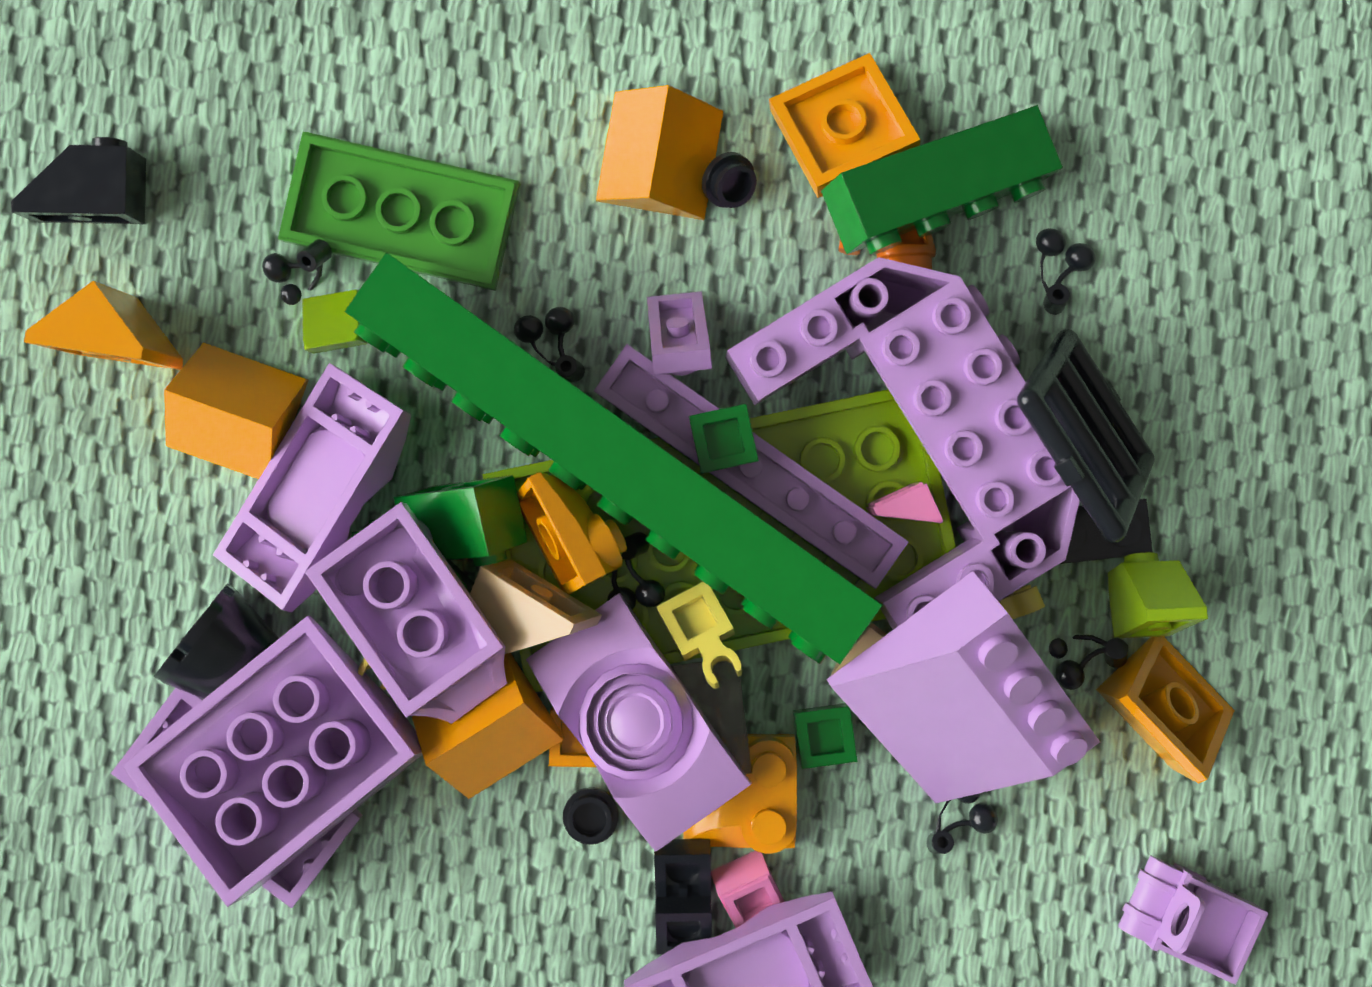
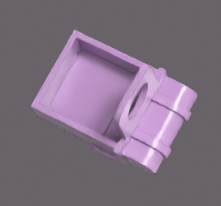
[1118,855,1268,985]

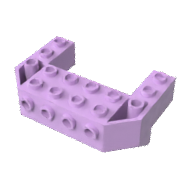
[725,257,1080,629]

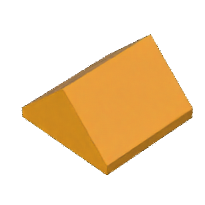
[596,85,724,220]
[24,281,183,370]
[164,342,309,479]
[1096,637,1235,784]
[412,653,565,799]

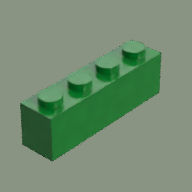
[821,105,1063,256]

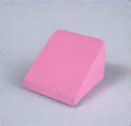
[866,482,943,523]
[711,851,785,928]

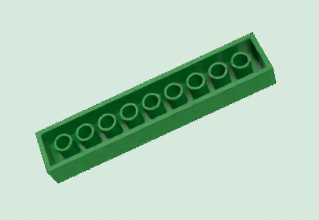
[344,252,882,665]

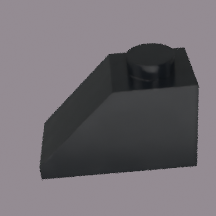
[11,137,146,224]

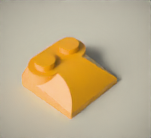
[517,472,627,595]
[683,734,797,854]

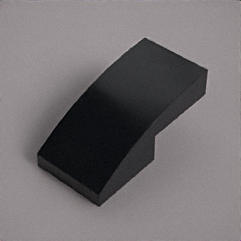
[654,839,712,954]

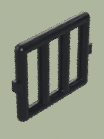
[1017,329,1155,542]

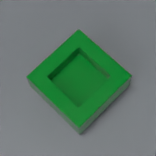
[689,404,759,474]
[793,703,858,769]

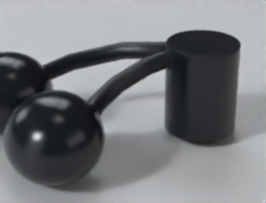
[1036,228,1096,315]
[262,239,332,305]
[514,307,585,382]
[607,532,665,610]
[1049,635,1129,690]
[926,793,998,854]

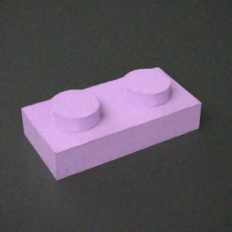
[647,291,712,376]

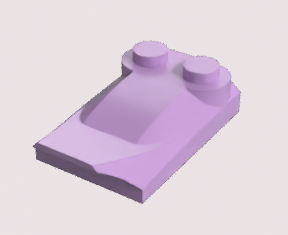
[305,502,507,724]

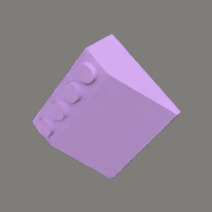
[826,571,1100,803]
[121,616,423,907]

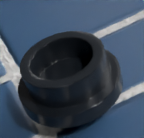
[702,152,757,208]
[563,787,619,845]

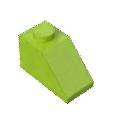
[1108,552,1208,638]

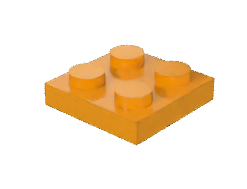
[769,53,921,198]

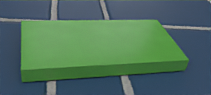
[278,131,521,291]

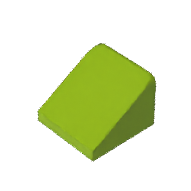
[302,289,367,354]

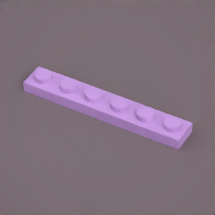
[594,344,908,589]

